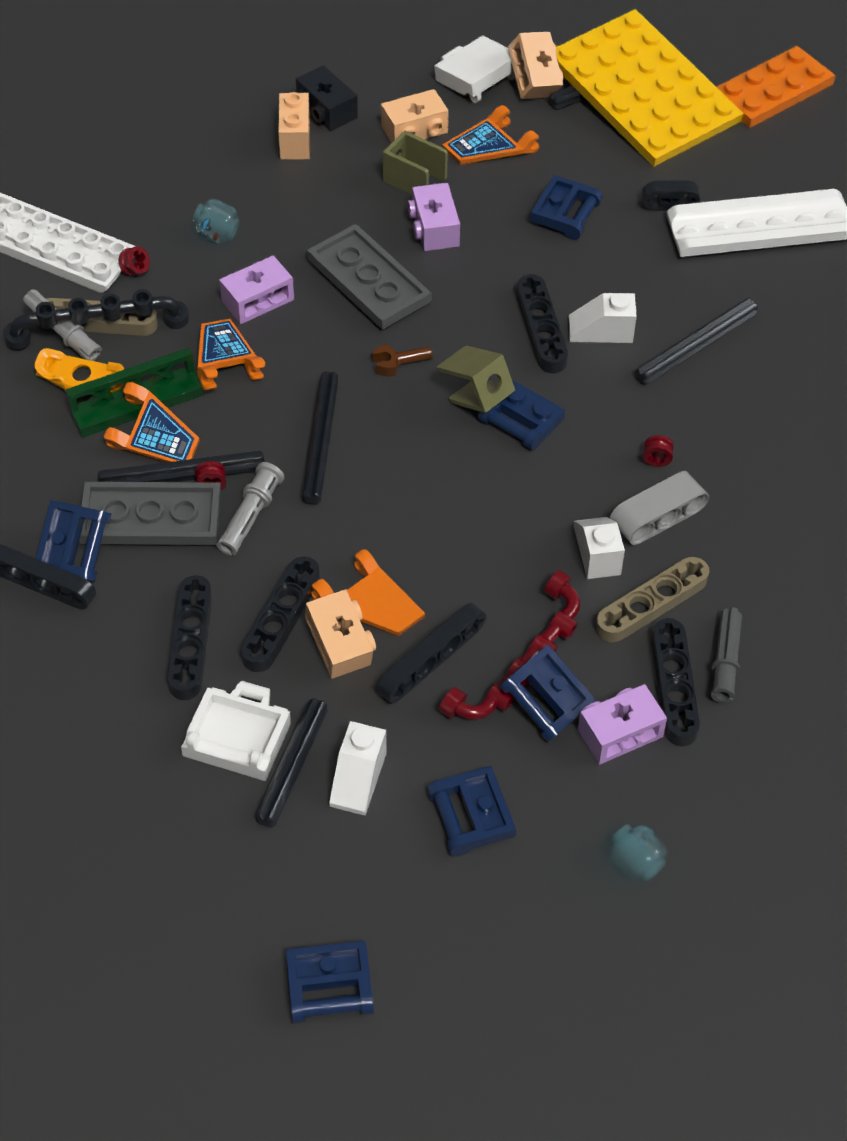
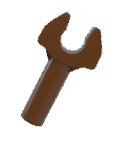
[372,344,433,377]

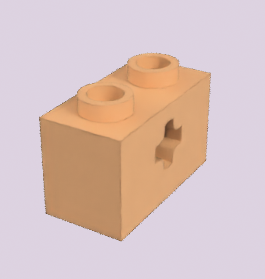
[508,32,563,99]
[381,89,448,143]
[279,92,310,160]
[305,589,376,679]

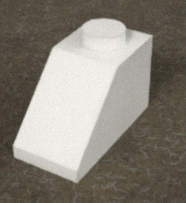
[569,293,637,343]
[573,517,625,579]
[329,721,387,816]

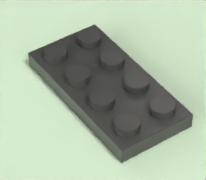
[307,224,432,330]
[79,482,221,545]

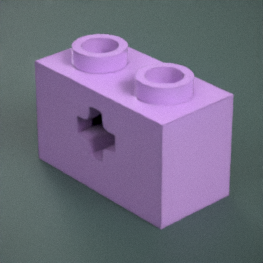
[407,183,460,251]
[219,255,294,325]
[578,684,667,765]

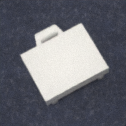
[434,36,516,103]
[181,681,291,781]

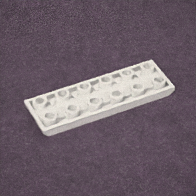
[666,189,847,257]
[0,193,135,293]

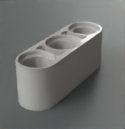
[610,471,709,545]

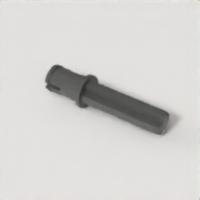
[711,607,742,703]

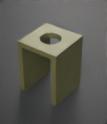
[383,130,448,195]
[437,346,515,413]

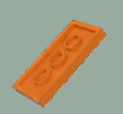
[717,46,836,128]

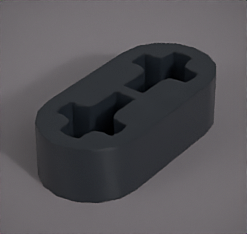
[642,180,700,211]

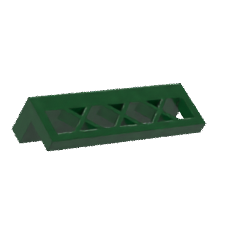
[66,347,204,438]

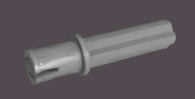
[23,289,102,361]

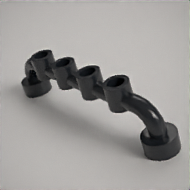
[4,289,189,350]

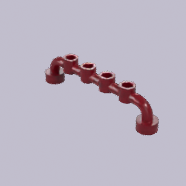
[438,569,580,720]

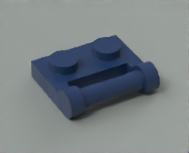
[530,175,603,240]
[478,380,565,450]
[36,500,112,582]
[499,645,596,742]
[427,766,516,856]
[286,941,374,1023]

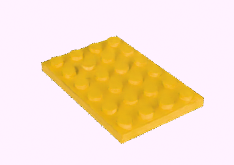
[556,9,744,167]

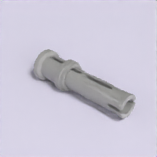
[216,462,285,556]

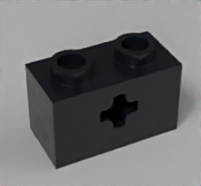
[296,65,358,132]

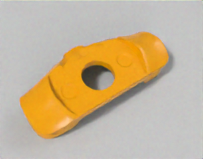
[35,348,124,392]

